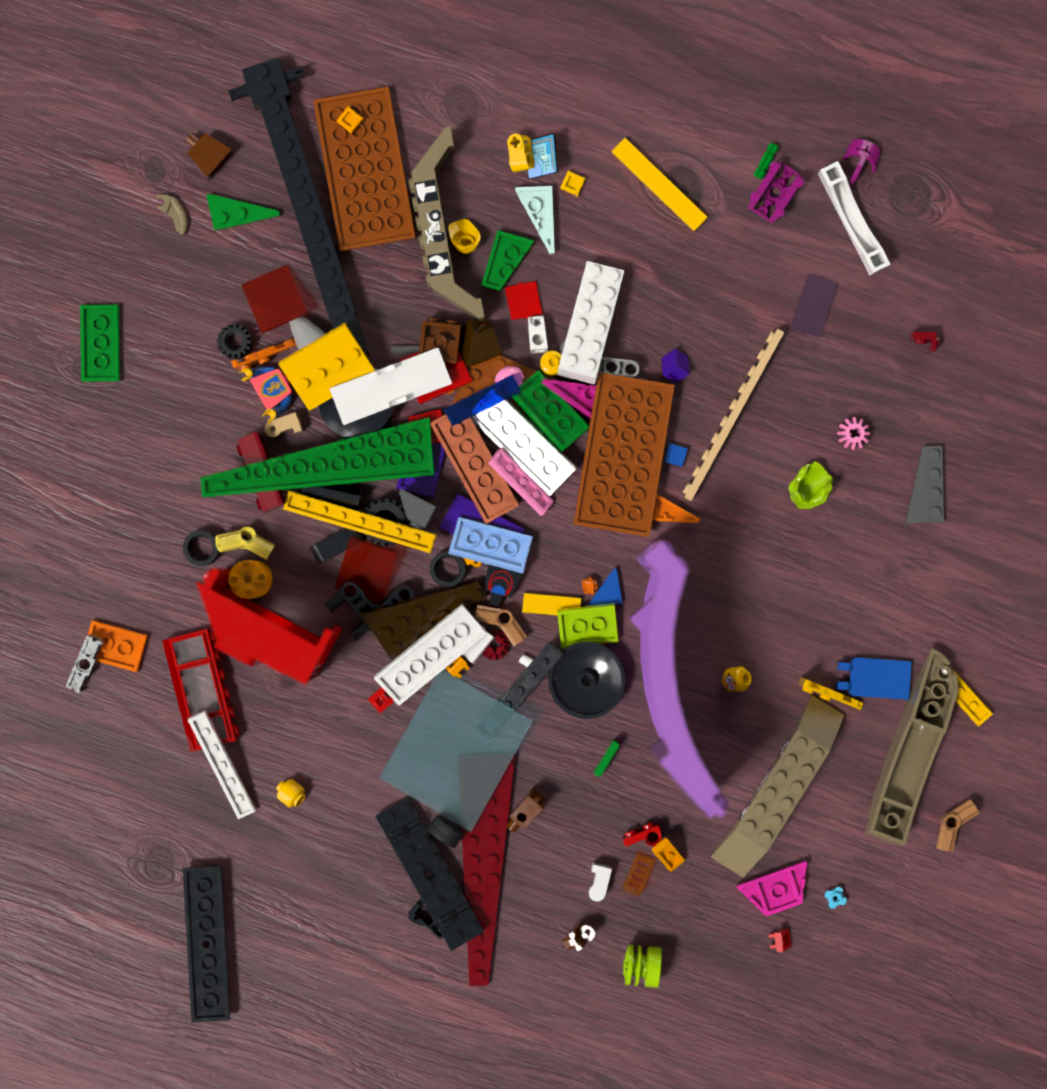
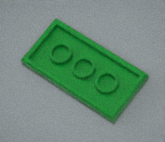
[80,305,121,382]
[510,370,589,452]

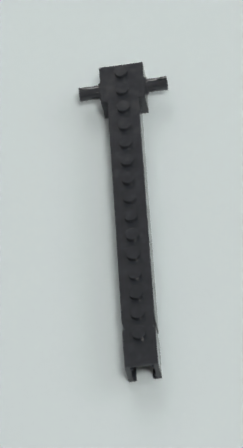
[228,58,370,355]

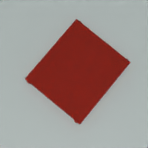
[241,265,308,334]
[334,537,398,603]

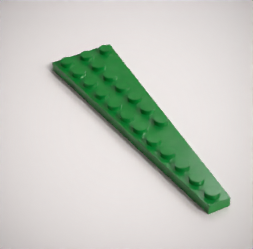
[200,417,434,497]

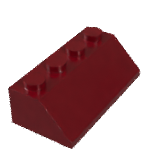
[236,431,286,513]

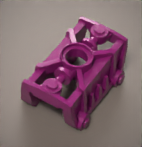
[748,160,805,224]

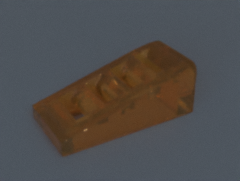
[621,853,655,897]

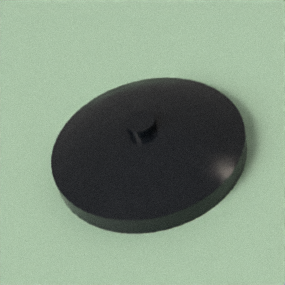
[319,368,396,439]
[548,642,626,719]

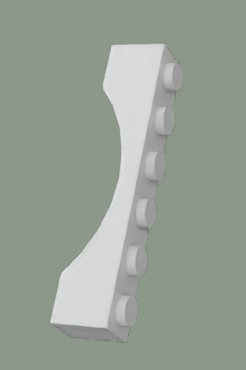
[818,161,890,276]

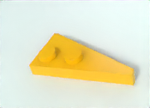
[798,677,863,710]

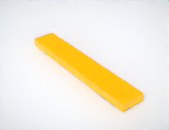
[611,138,707,232]

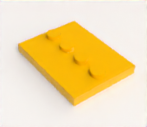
[278,323,375,411]

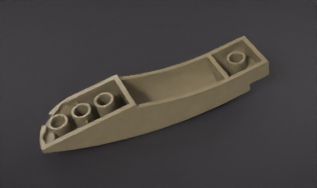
[865,649,958,846]

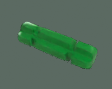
[753,143,779,180]

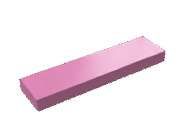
[488,449,554,516]

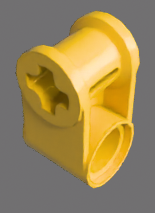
[507,134,534,173]

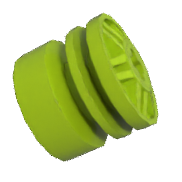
[623,944,662,988]

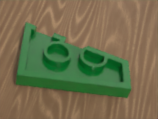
[481,230,534,291]

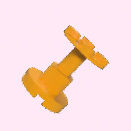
[228,560,273,599]

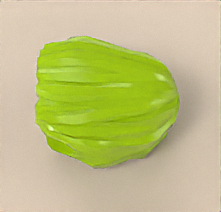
[788,461,833,509]

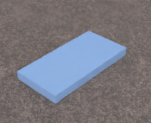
[449,517,533,573]

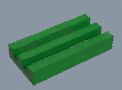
[593,740,620,777]

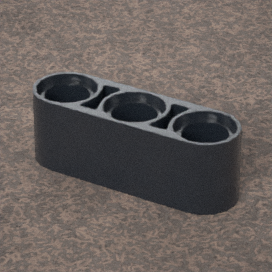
[309,528,367,565]

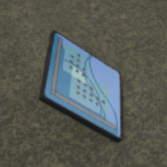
[525,134,559,180]

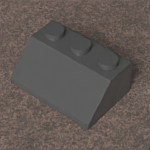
[399,489,438,530]

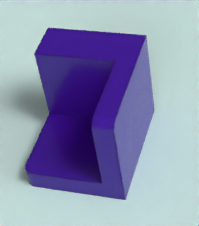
[661,349,690,384]

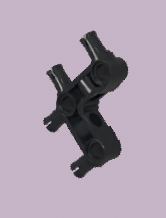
[324,580,417,641]

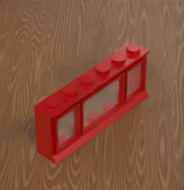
[162,628,240,753]

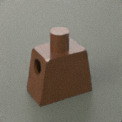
[185,133,233,180]
[506,787,547,832]

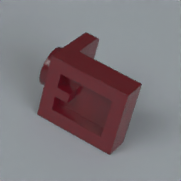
[910,332,939,352]

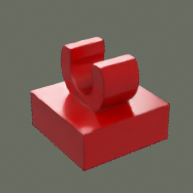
[368,687,394,713]
[768,928,791,952]

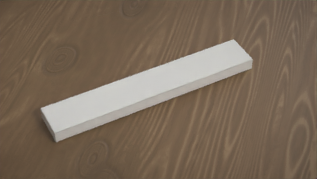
[188,710,256,819]

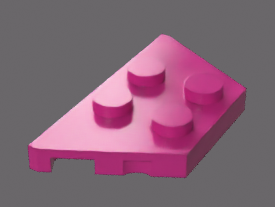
[736,861,807,916]

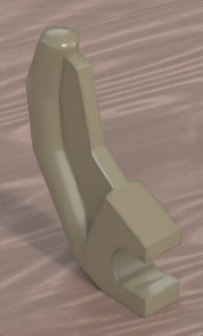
[156,195,188,235]

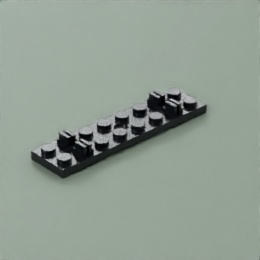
[374,797,485,951]
[182,865,231,1023]

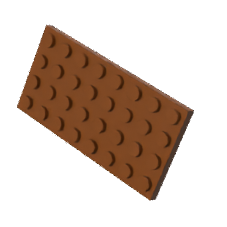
[313,87,416,252]
[573,373,675,537]

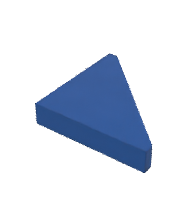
[588,569,622,606]

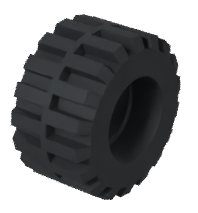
[364,498,410,547]

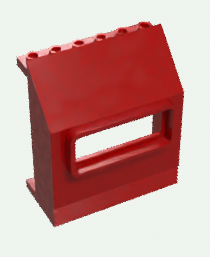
[196,567,343,685]

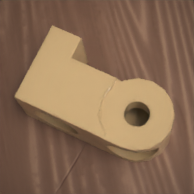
[265,412,304,438]

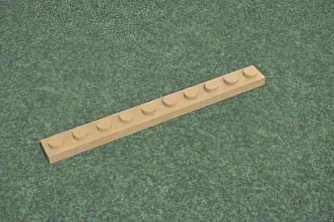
[683,329,784,501]

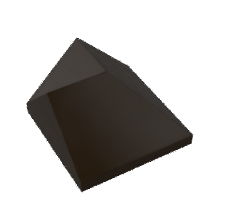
[459,319,503,368]

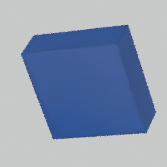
[664,443,688,467]

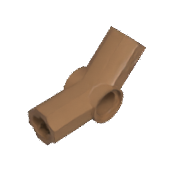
[475,605,527,646]
[936,799,979,852]

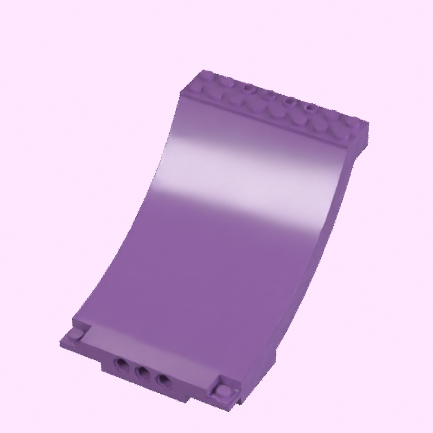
[628,541,730,819]

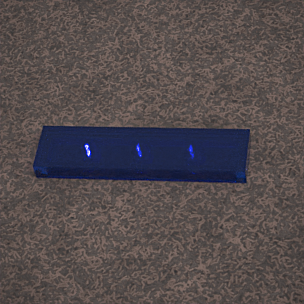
[444,375,522,426]

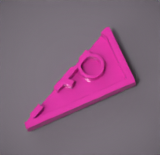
[542,379,596,420]

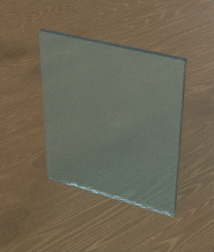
[379,669,533,832]

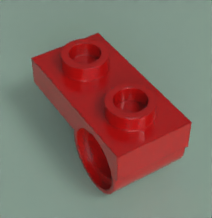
[622,822,662,847]

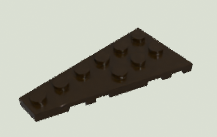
[360,580,487,660]

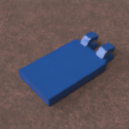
[836,657,912,700]

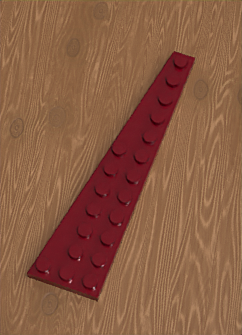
[458,753,516,986]

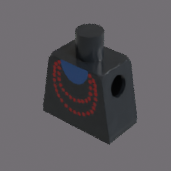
[485,564,523,606]

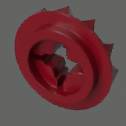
[482,630,510,660]

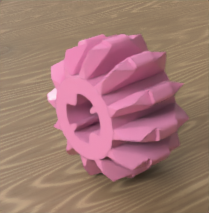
[837,417,870,450]

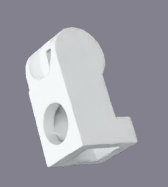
[528,316,548,354]
[588,862,612,901]

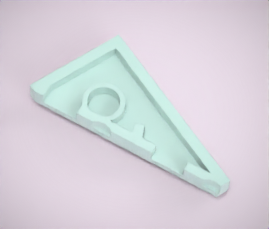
[515,186,555,254]

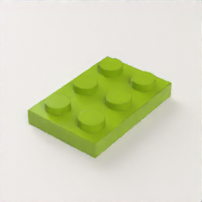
[557,603,618,648]

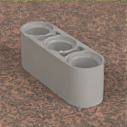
[597,357,639,378]

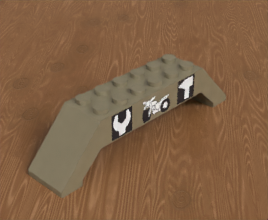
[409,126,485,321]
[710,695,844,877]

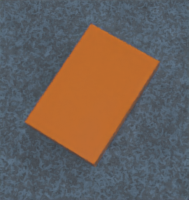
[88,620,148,672]

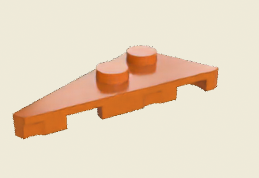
[231,338,297,371]
[652,494,700,523]

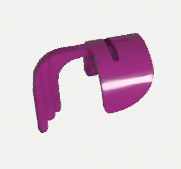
[843,139,881,189]

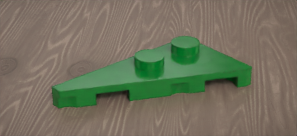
[206,194,280,231]

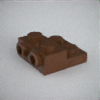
[419,318,462,364]

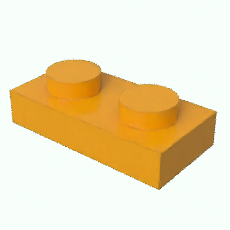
[651,837,685,872]

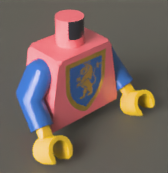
[239,366,294,423]

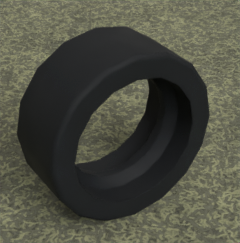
[183,530,220,566]
[430,551,466,587]

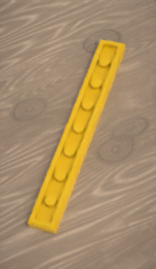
[283,491,436,553]

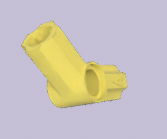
[215,527,275,560]

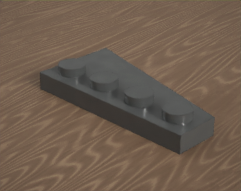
[904,446,944,524]

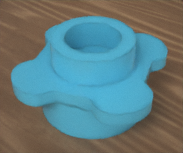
[825,887,847,909]

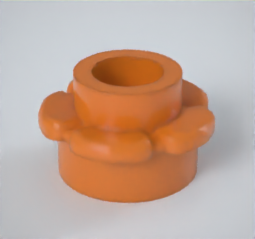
[582,576,597,595]

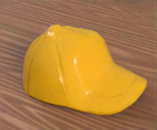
[448,219,481,254]

